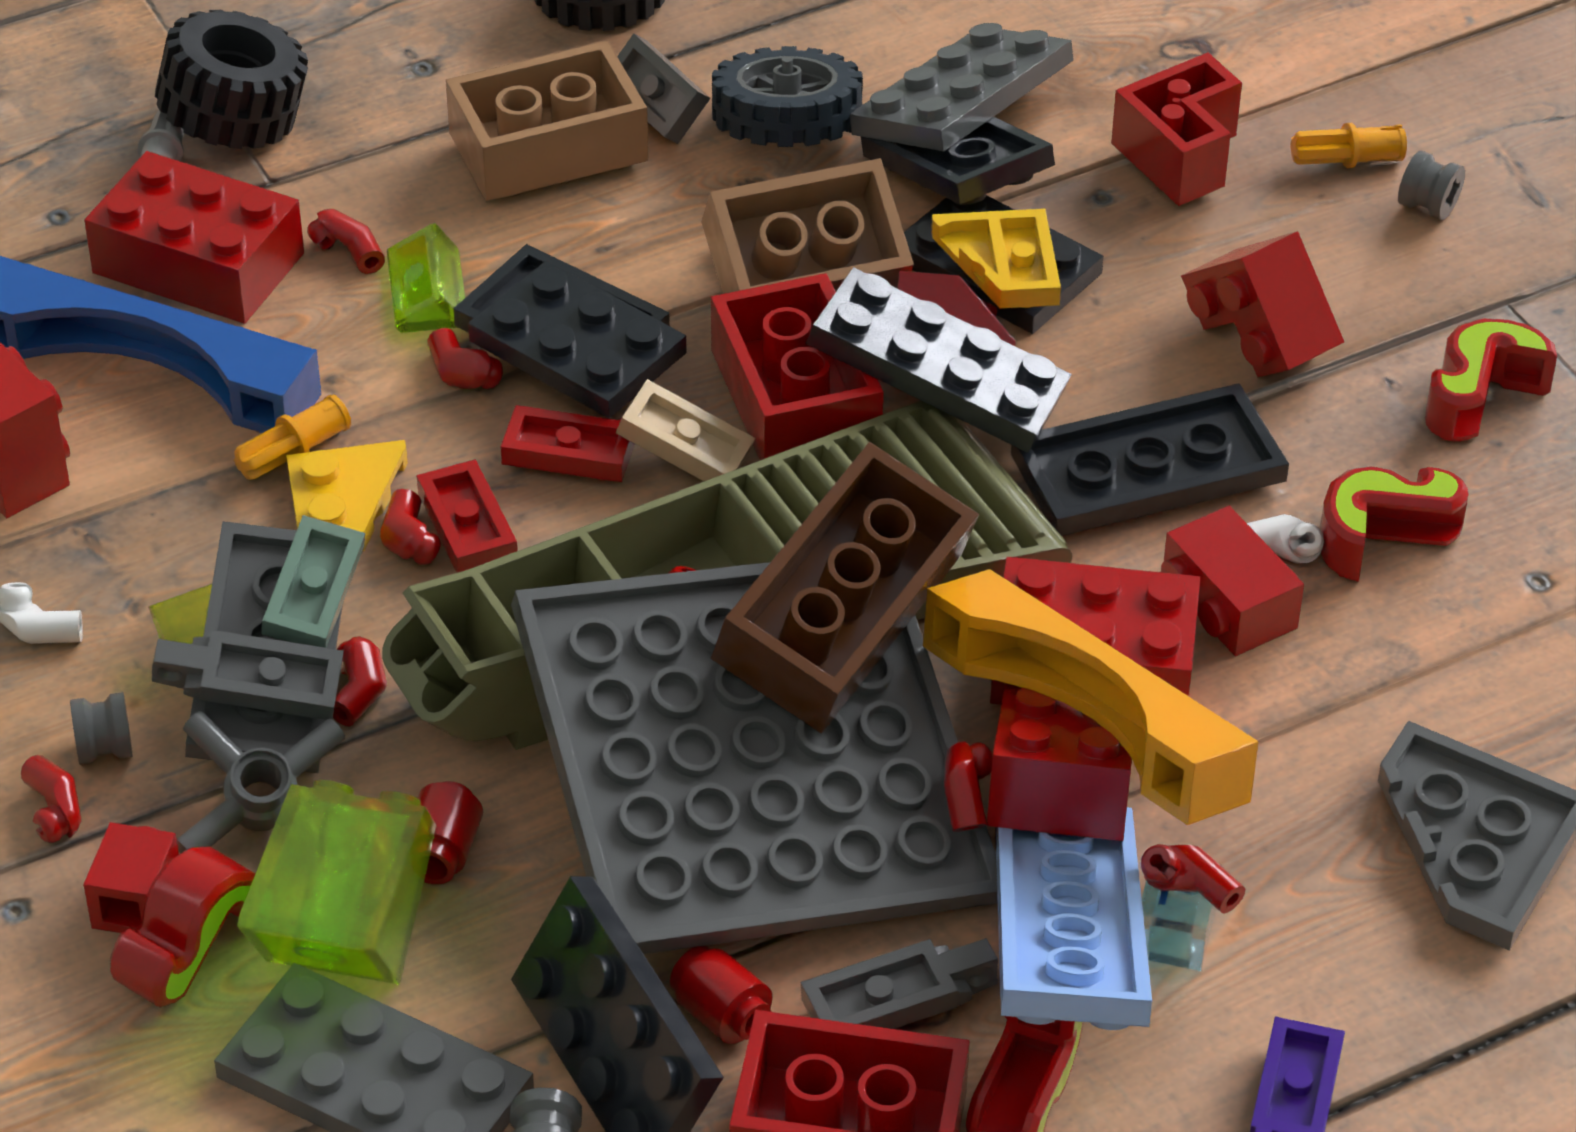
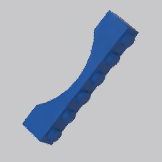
[0,256,322,433]

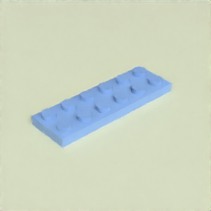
[995,807,1152,1030]

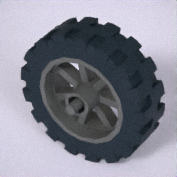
[712,46,863,147]

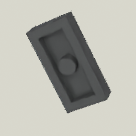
[617,33,711,144]

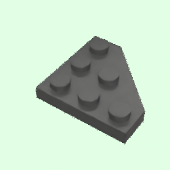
[1378,721,1576,951]

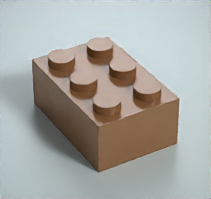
[445,40,648,202]
[701,158,914,294]

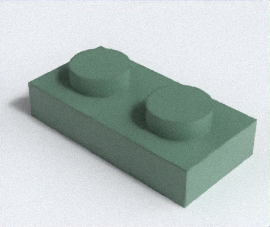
[262,515,365,648]

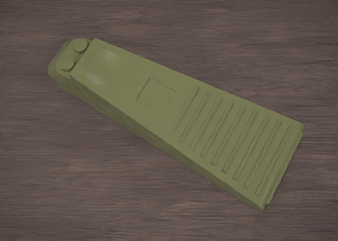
[382,401,1072,750]

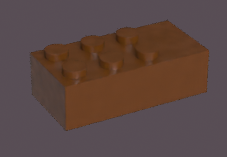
[710,441,979,734]

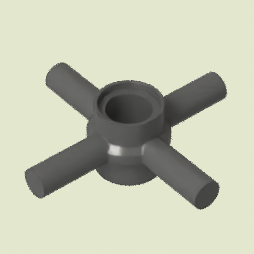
[177,711,345,869]

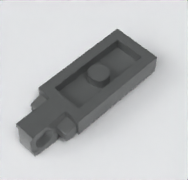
[152,630,344,720]
[801,938,998,1029]

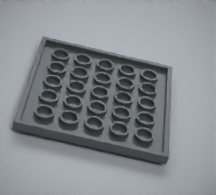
[511,562,998,954]

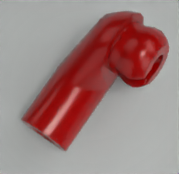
[1140,844,1246,914]

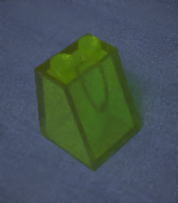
[237,780,437,985]

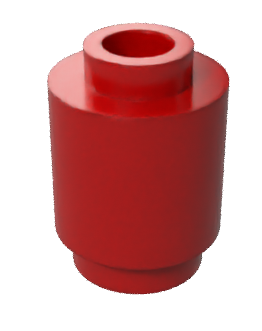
[400,781,483,884]
[669,946,773,1044]

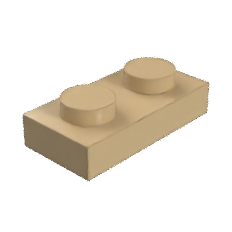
[616,379,755,481]

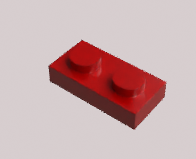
[500,405,635,482]
[416,459,518,573]

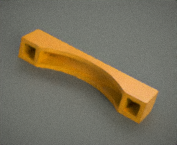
[923,569,1259,826]

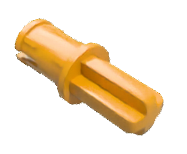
[1290,122,1407,168]
[234,394,352,480]

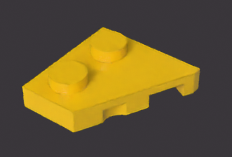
[931,209,1061,308]
[286,440,408,551]

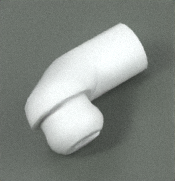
[1247,514,1324,564]
[0,582,83,644]

